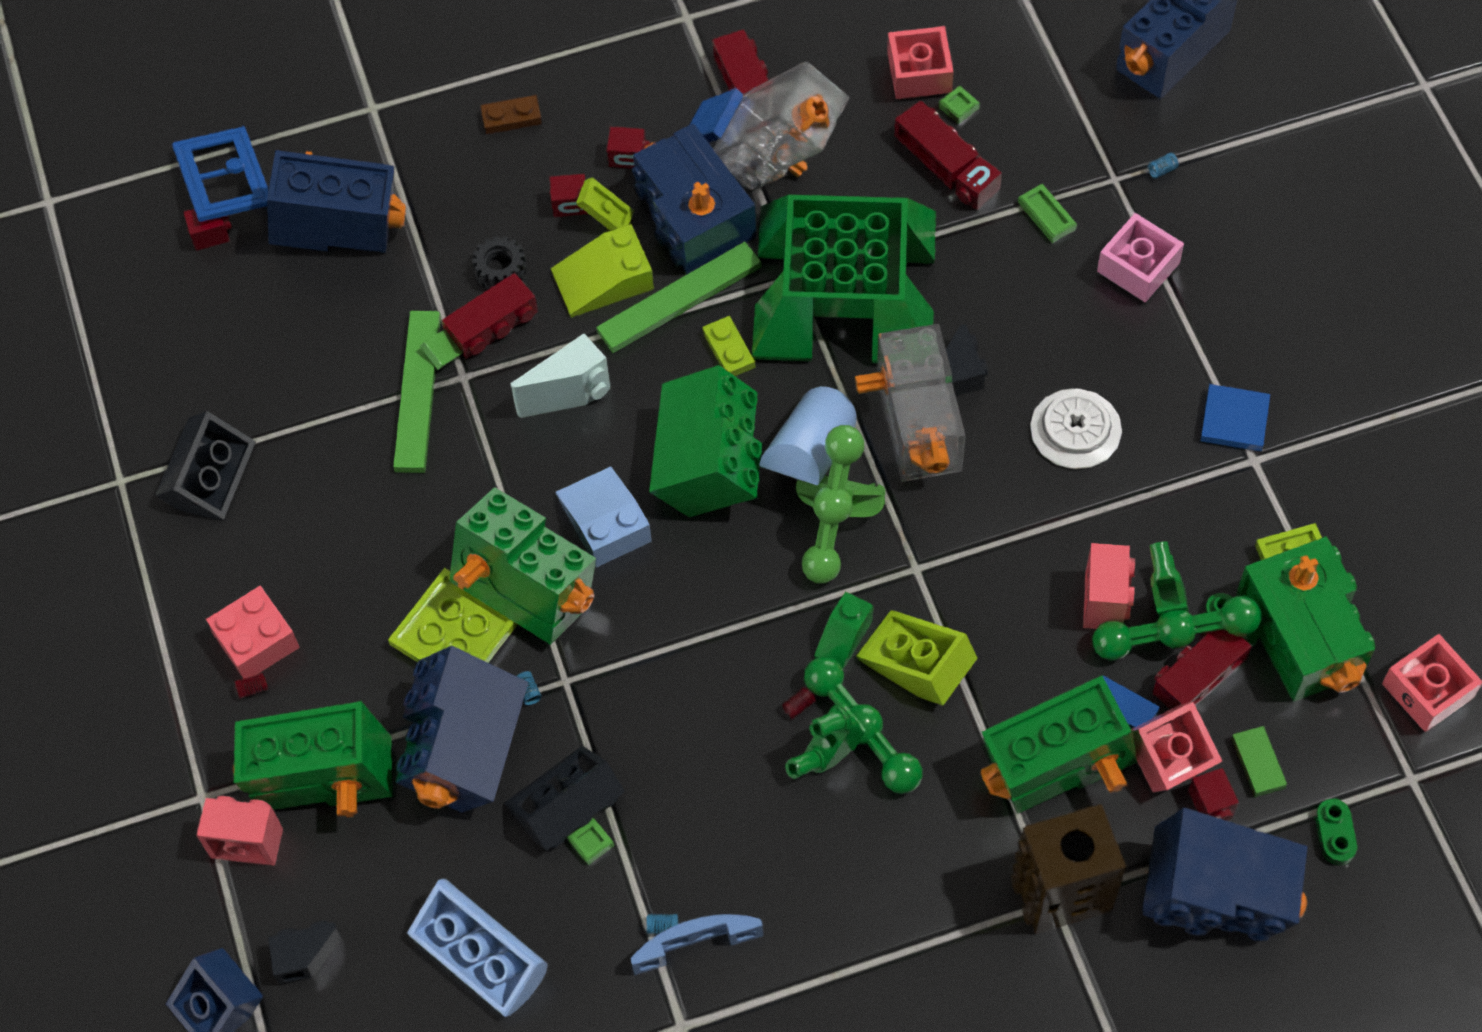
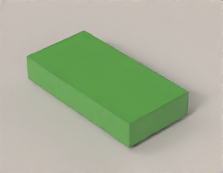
[1018,184,1077,243]
[1231,726,1287,797]

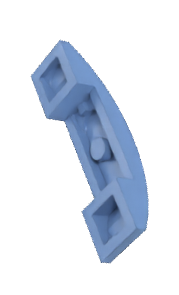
[631,914,763,975]

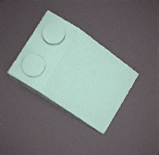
[510,334,611,418]

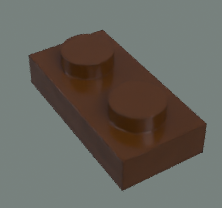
[481,95,542,135]

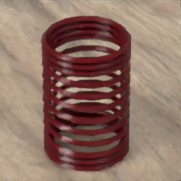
[235,673,268,699]
[782,687,816,719]

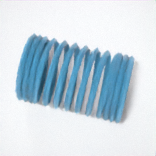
[1148,152,1179,179]
[517,672,542,705]
[647,914,678,934]

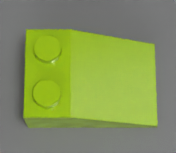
[551,224,654,318]
[856,610,978,705]

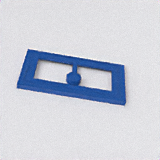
[172,126,269,222]

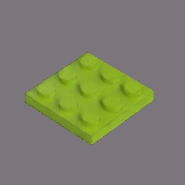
[388,568,518,663]

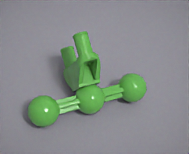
[796,425,885,584]

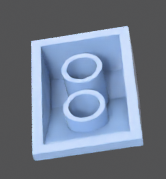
[556,467,652,567]

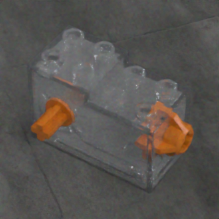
[713,61,850,191]
[855,324,965,482]

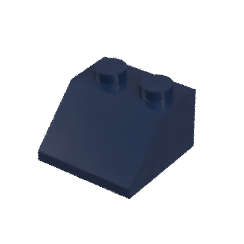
[166,948,263,1032]

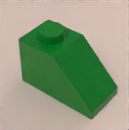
[814,591,873,670]

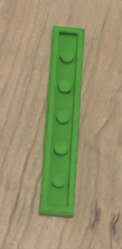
[596,242,761,353]
[394,311,441,473]

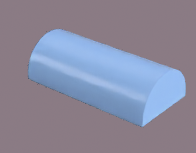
[759,387,857,485]
[407,879,547,1017]

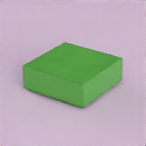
[939,86,980,124]
[420,329,462,370]
[567,818,614,865]

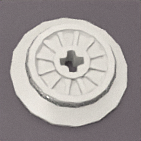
[1030,389,1122,469]

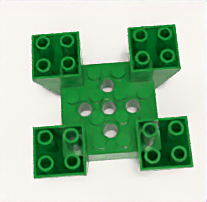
[752,195,936,365]

